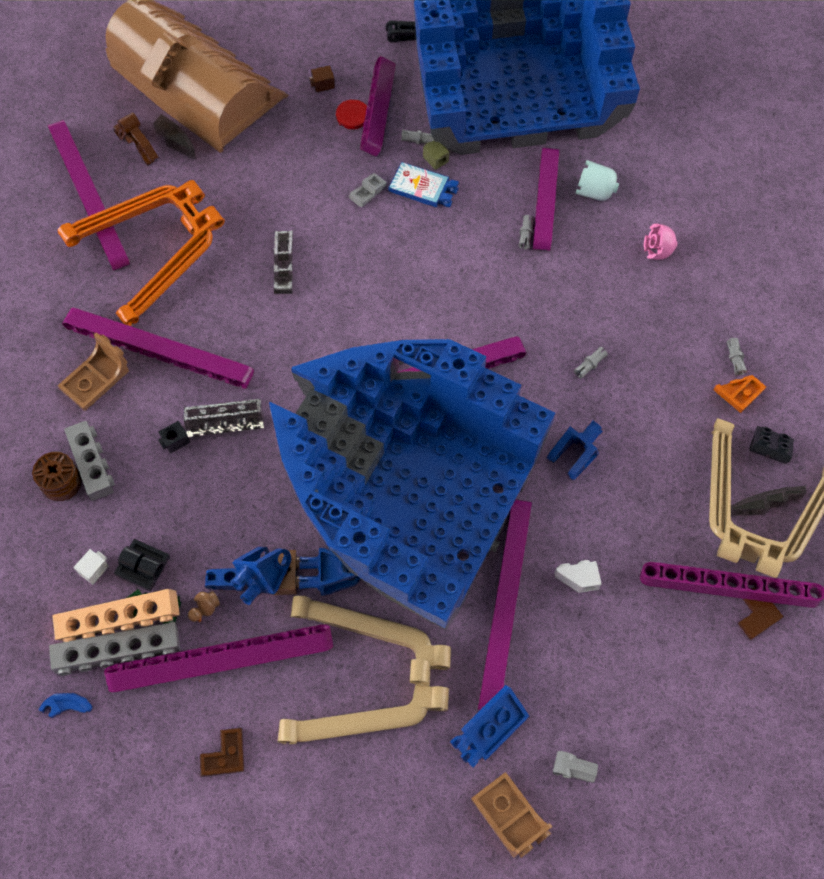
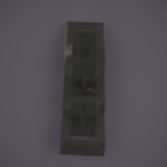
[274,231,293,294]
[731,486,807,516]

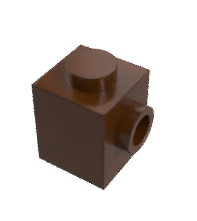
[309,65,335,93]

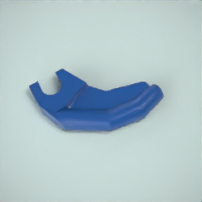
[38,693,93,718]

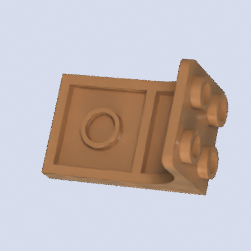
[57,332,129,411]
[471,772,553,858]

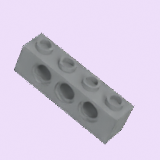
[64,421,115,501]

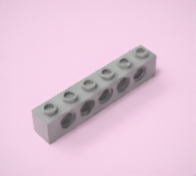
[49,622,181,676]

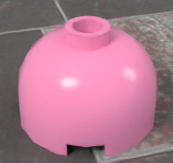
[643,224,677,260]

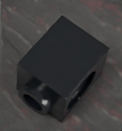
[158,420,191,454]

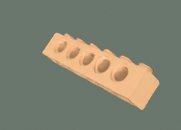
[53,589,180,642]

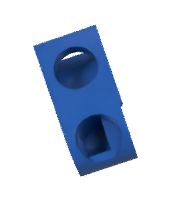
[205,568,244,591]

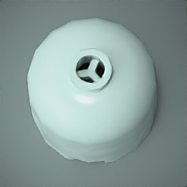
[575,160,619,201]

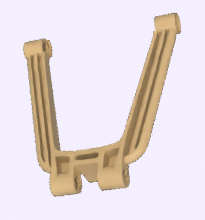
[709,418,824,578]
[278,596,451,744]

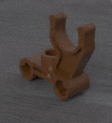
[113,112,159,166]

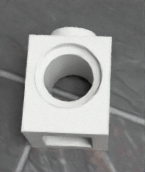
[73,549,109,585]

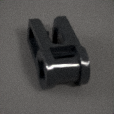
[385,20,416,43]

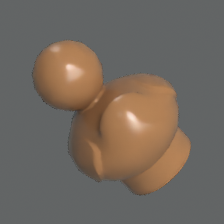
[188,591,220,622]

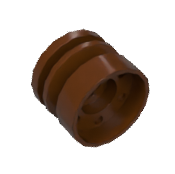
[32,452,82,501]

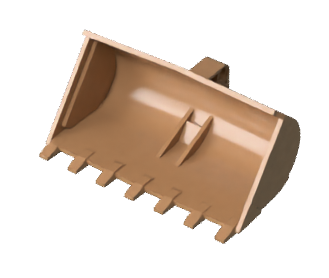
[106,0,289,153]

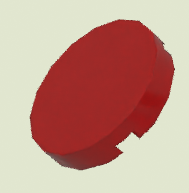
[336,99,367,130]

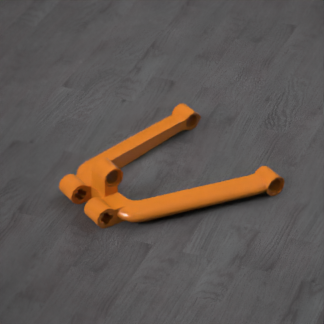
[57,180,225,326]

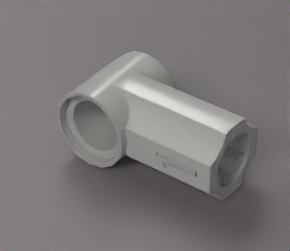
[552,751,598,783]

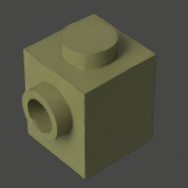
[423,140,449,170]

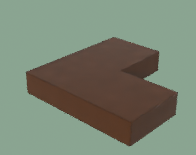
[738,587,784,640]
[200,728,245,777]

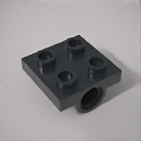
[749,426,794,464]
[114,539,170,592]

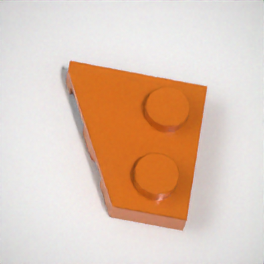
[713,375,766,413]

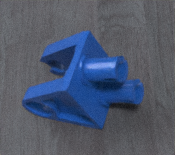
[547,420,603,481]
[230,546,291,605]
[299,548,361,596]

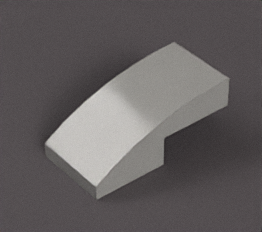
[349,173,387,208]

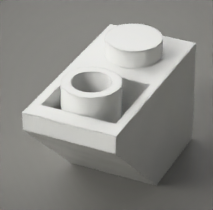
[554,560,602,593]

